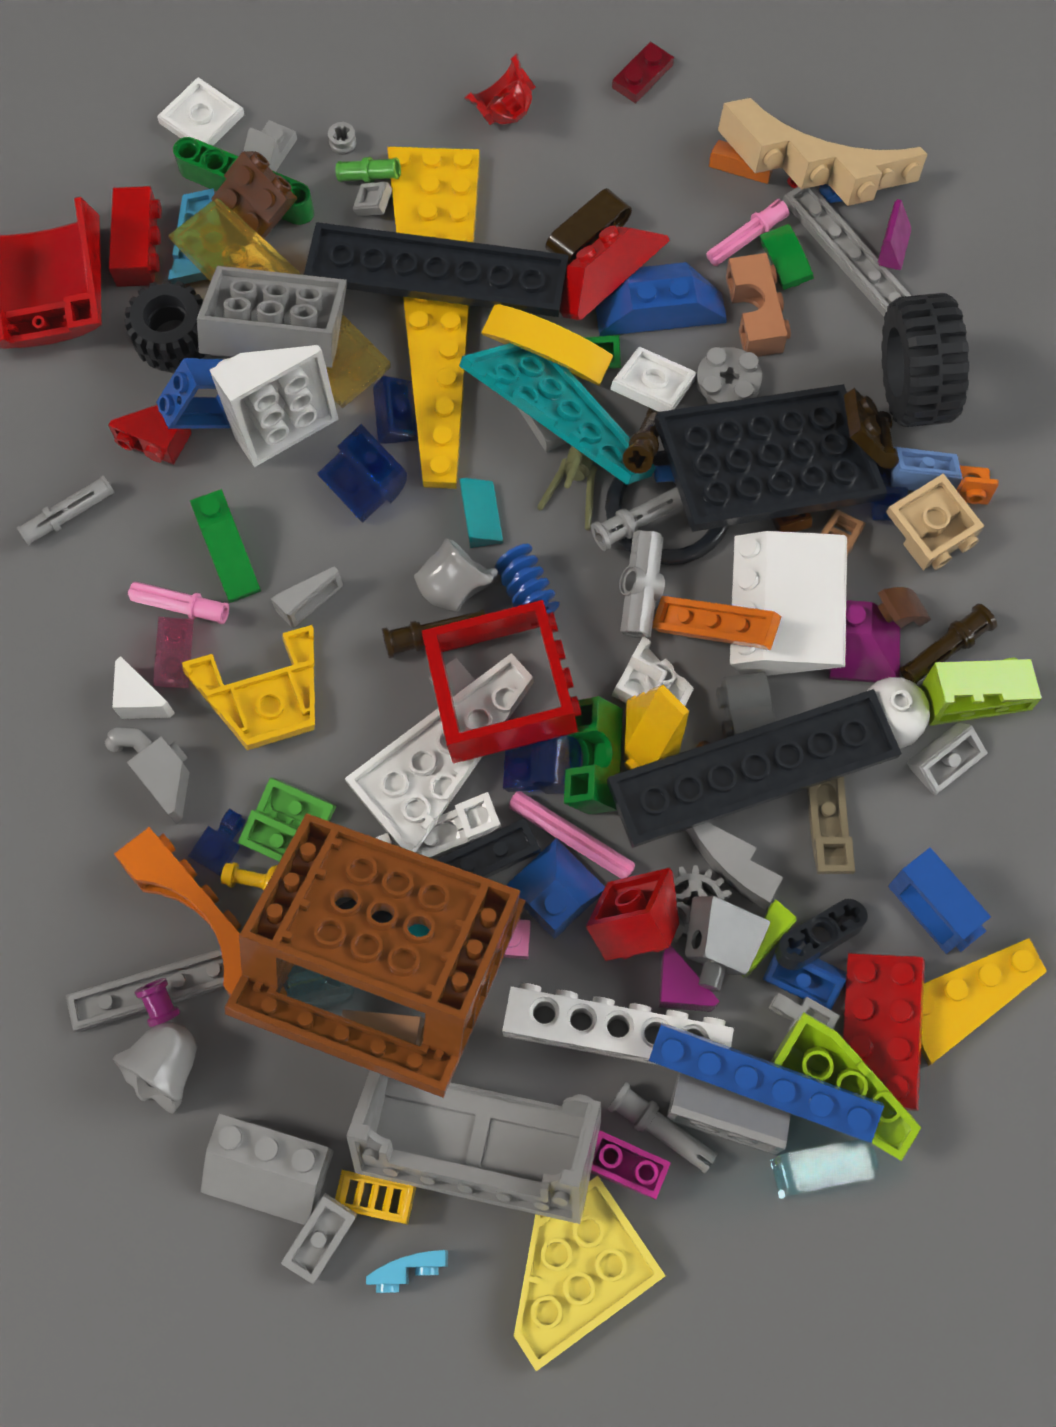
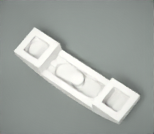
[376,792,501,859]

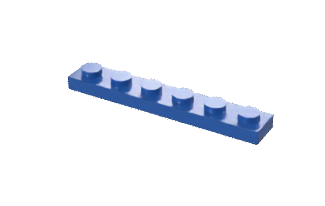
[649,1022,884,1143]

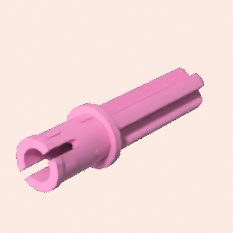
[706,199,789,266]
[128,581,229,624]

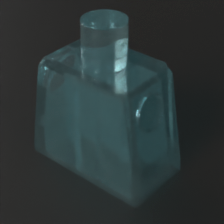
[285,965,356,1010]

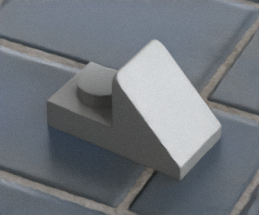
[244,120,297,172]

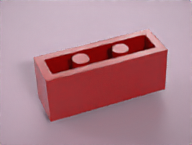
[109,186,162,287]

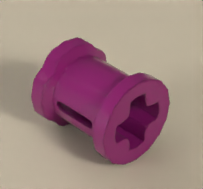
[134,978,180,1027]

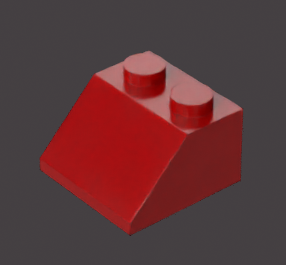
[585,867,679,961]

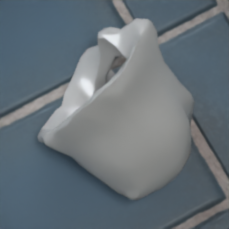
[414,538,499,612]
[112,1021,197,1114]

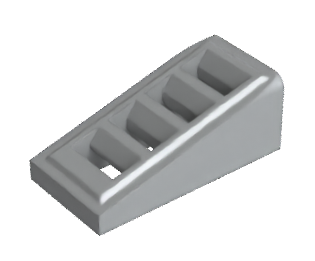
[271,566,343,628]

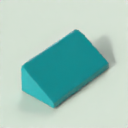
[460,478,503,548]

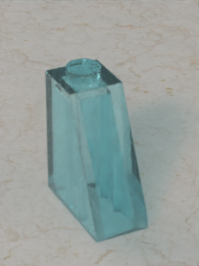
[770,1139,878,1199]

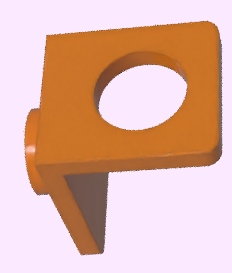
[957,465,999,505]

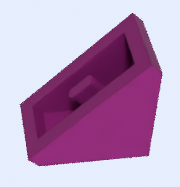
[659,945,720,1012]

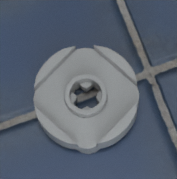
[696,347,762,404]

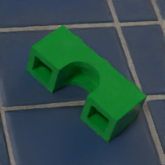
[564,696,623,815]

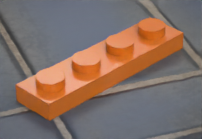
[652,596,782,650]

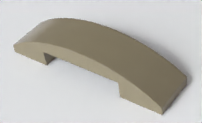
[807,776,855,874]

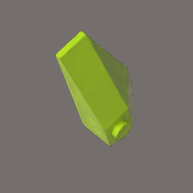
[770,1011,921,1161]

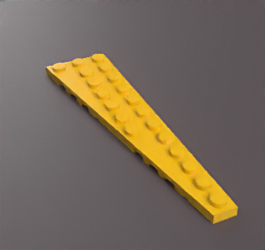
[387,146,480,489]

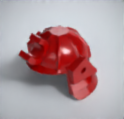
[464,53,536,125]

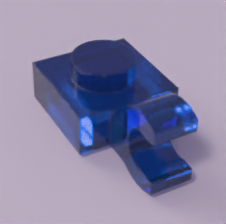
[188,808,246,877]

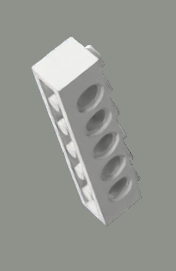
[502,983,734,1066]

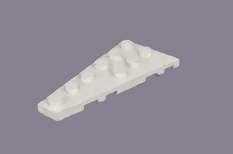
[345,653,534,852]

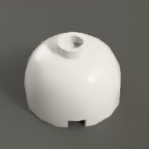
[867,677,930,749]

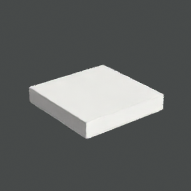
[157,77,245,146]
[610,347,697,412]

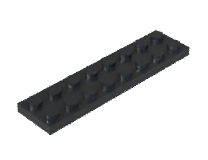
[304,222,569,317]
[606,689,902,848]

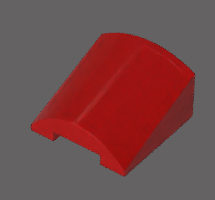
[0,197,102,349]

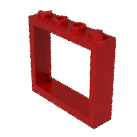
[422,600,582,764]

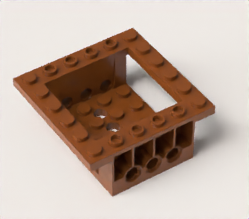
[225,813,526,1098]

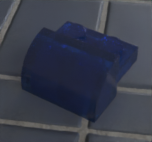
[317,424,407,523]
[503,735,581,794]

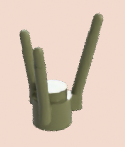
[537,446,597,531]

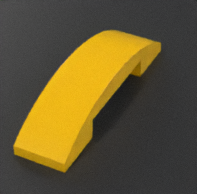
[481,304,613,386]

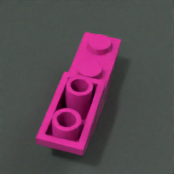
[591,1130,671,1200]

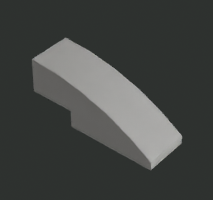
[686,822,783,910]

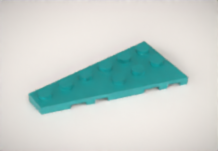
[459,343,656,485]

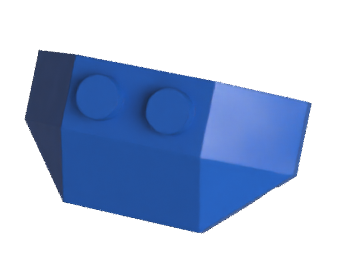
[595,262,727,336]

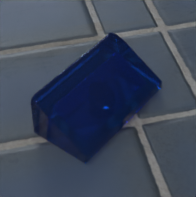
[373,376,418,444]

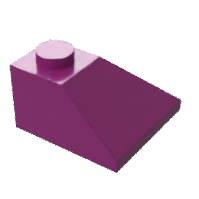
[829,600,900,683]

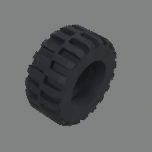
[881,293,969,427]

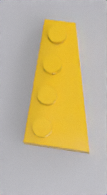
[921,938,1047,1066]

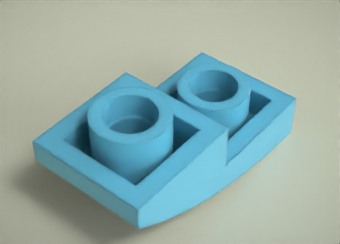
[366,1250,448,1293]

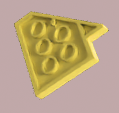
[514,1175,666,1371]

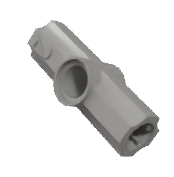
[619,530,665,638]

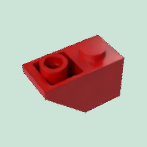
[108,405,192,465]

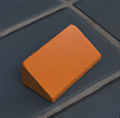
[709,140,773,184]

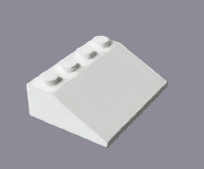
[210,345,339,467]
[730,531,847,676]

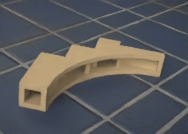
[718,98,927,206]

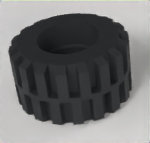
[124,280,205,371]

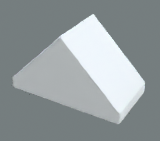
[112,656,175,719]

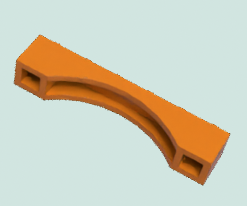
[114,827,288,996]

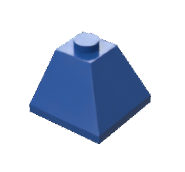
[506,838,605,939]

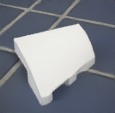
[611,637,694,706]

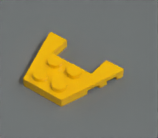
[182,625,315,751]

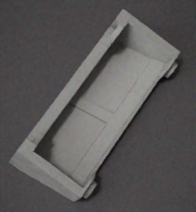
[346,1070,601,1224]

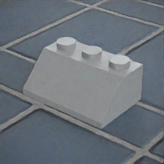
[666,1073,791,1155]
[200,1114,334,1225]

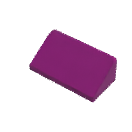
[877,199,911,270]

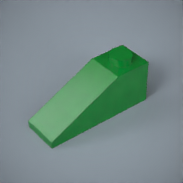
[189,489,261,603]

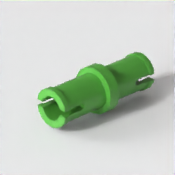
[335,157,401,183]

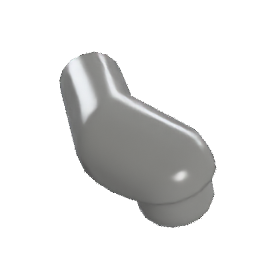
[105,727,153,753]

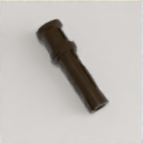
[623,408,659,474]
[900,603,997,684]
[382,609,485,659]

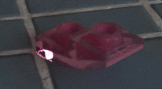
[153,617,194,688]

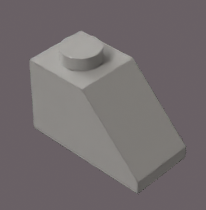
[127,736,190,824]

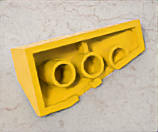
[624,685,689,770]

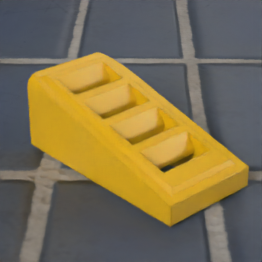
[335,1170,416,1225]

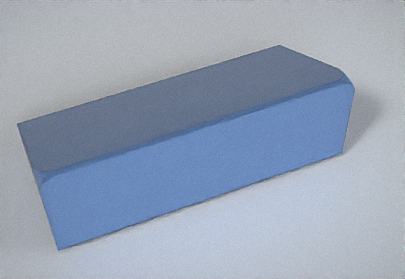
[890,447,963,491]

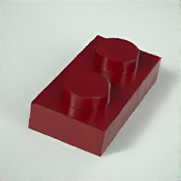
[612,41,674,104]

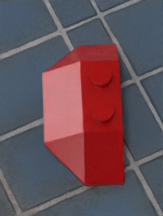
[560,226,670,320]

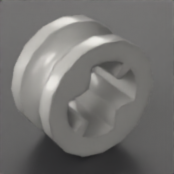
[328,122,357,155]

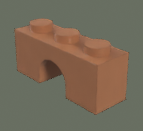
[726,253,791,357]

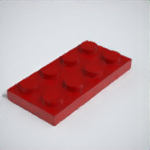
[843,953,925,1111]

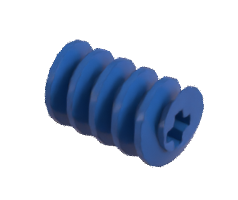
[495,544,560,613]

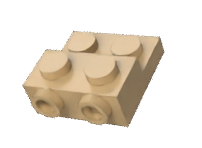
[886,473,984,570]

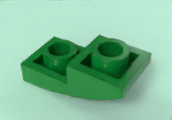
[759,224,814,290]

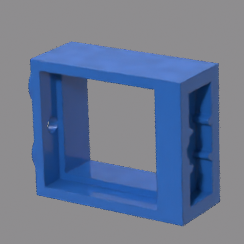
[156,358,231,429]
[888,847,991,954]

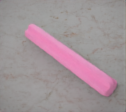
[509,791,635,879]

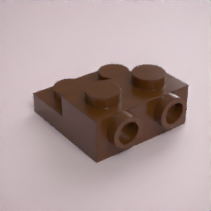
[211,151,298,245]

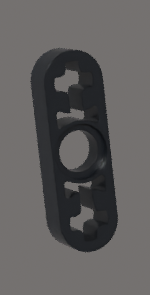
[775,899,868,970]

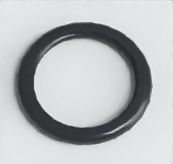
[605,450,729,565]

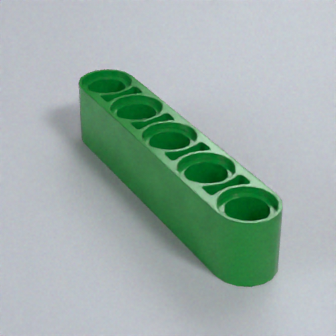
[173,137,314,225]

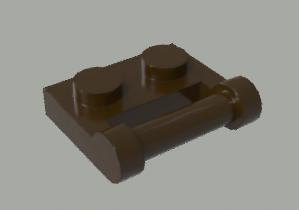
[844,388,899,469]

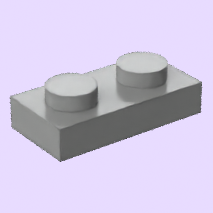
[281,1193,357,1285]

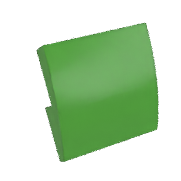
[238,777,336,862]

